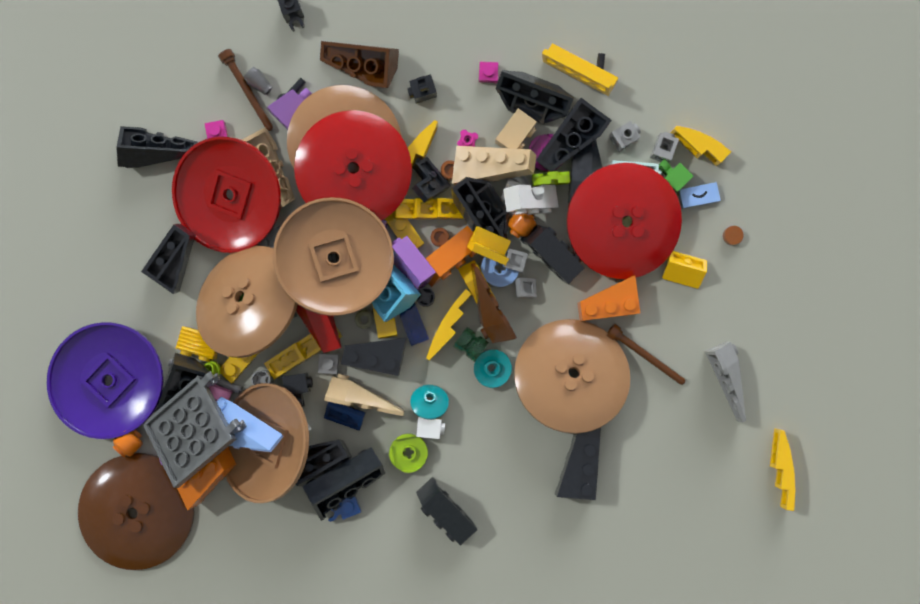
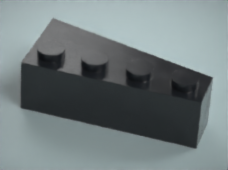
[555,427,601,500]
[302,447,385,521]

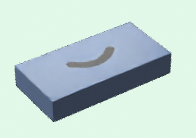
[678,182,721,209]

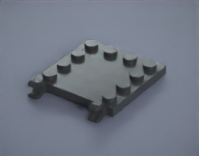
[143,371,247,488]

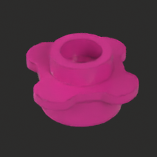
[457,129,478,147]

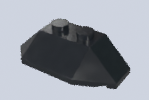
[495,70,574,124]
[451,177,509,239]

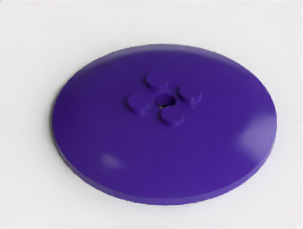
[46,322,163,439]

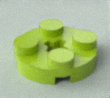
[532,171,570,186]
[389,433,428,473]

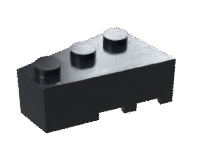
[141,223,196,294]
[520,224,584,284]

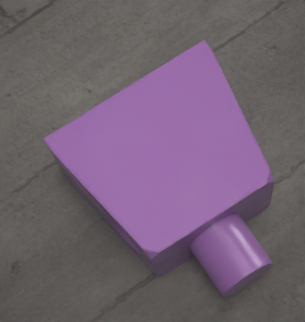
[266,88,312,130]

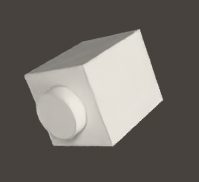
[416,417,445,439]

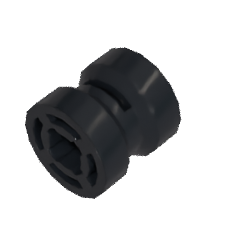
[416,287,435,307]

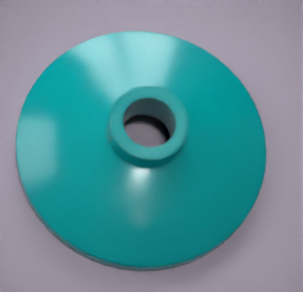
[474,349,512,388]
[410,385,449,420]

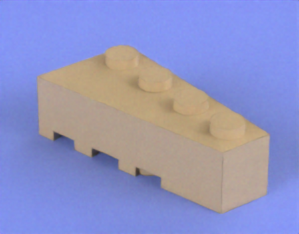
[452,146,536,185]

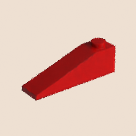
[296,305,342,353]

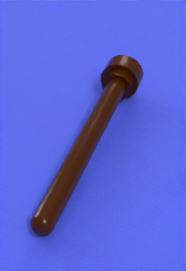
[218,49,273,131]
[606,323,685,385]

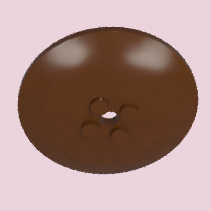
[78,453,194,570]

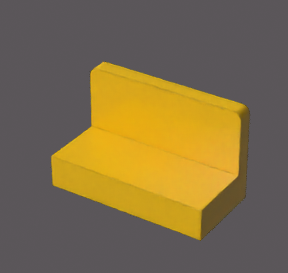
[467,226,511,266]
[662,251,707,289]

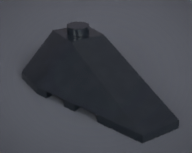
[536,98,612,172]
[116,126,198,168]
[567,140,602,203]
[155,353,210,412]

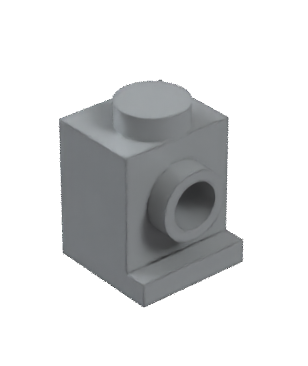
[609,121,641,152]
[650,132,679,163]

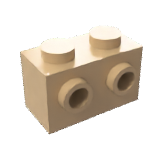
[495,108,537,149]

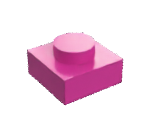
[479,62,498,83]
[205,120,228,139]

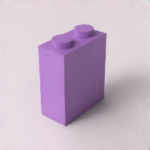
[392,236,436,290]

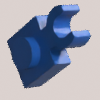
[328,496,361,522]

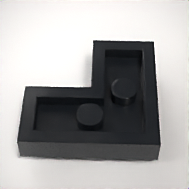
[412,157,451,203]

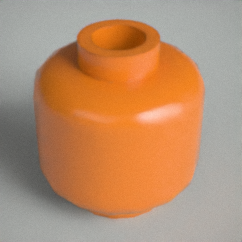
[508,212,536,238]
[113,430,143,457]

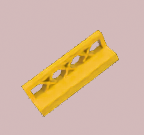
[542,43,618,96]

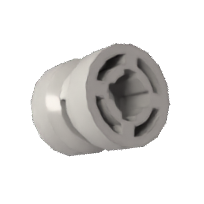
[251,370,274,389]

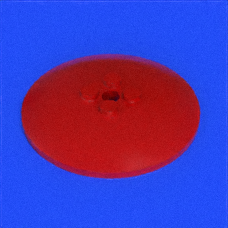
[294,110,412,221]
[172,136,281,253]
[567,163,682,279]

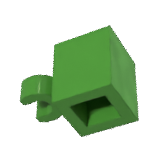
[658,159,693,193]

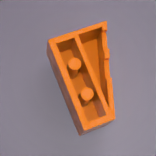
[425,225,477,287]
[577,275,640,321]
[177,447,236,510]

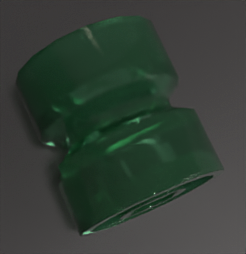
[453,327,489,362]

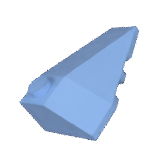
[217,397,284,452]

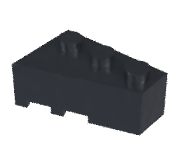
[341,338,407,376]
[296,439,353,486]
[416,477,478,546]

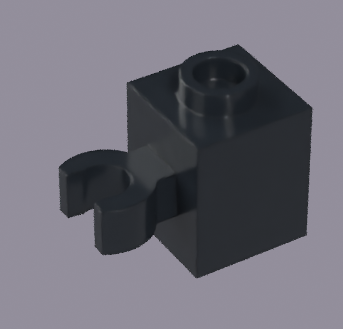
[277,0,305,32]
[407,74,437,104]
[282,373,313,407]

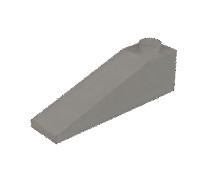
[705,342,746,423]

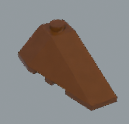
[320,41,399,88]
[471,263,517,344]

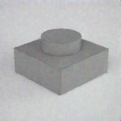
[504,248,528,273]
[515,278,537,299]
[318,354,339,374]

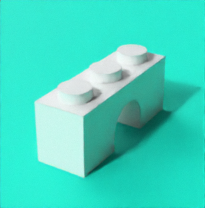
[503,185,559,215]

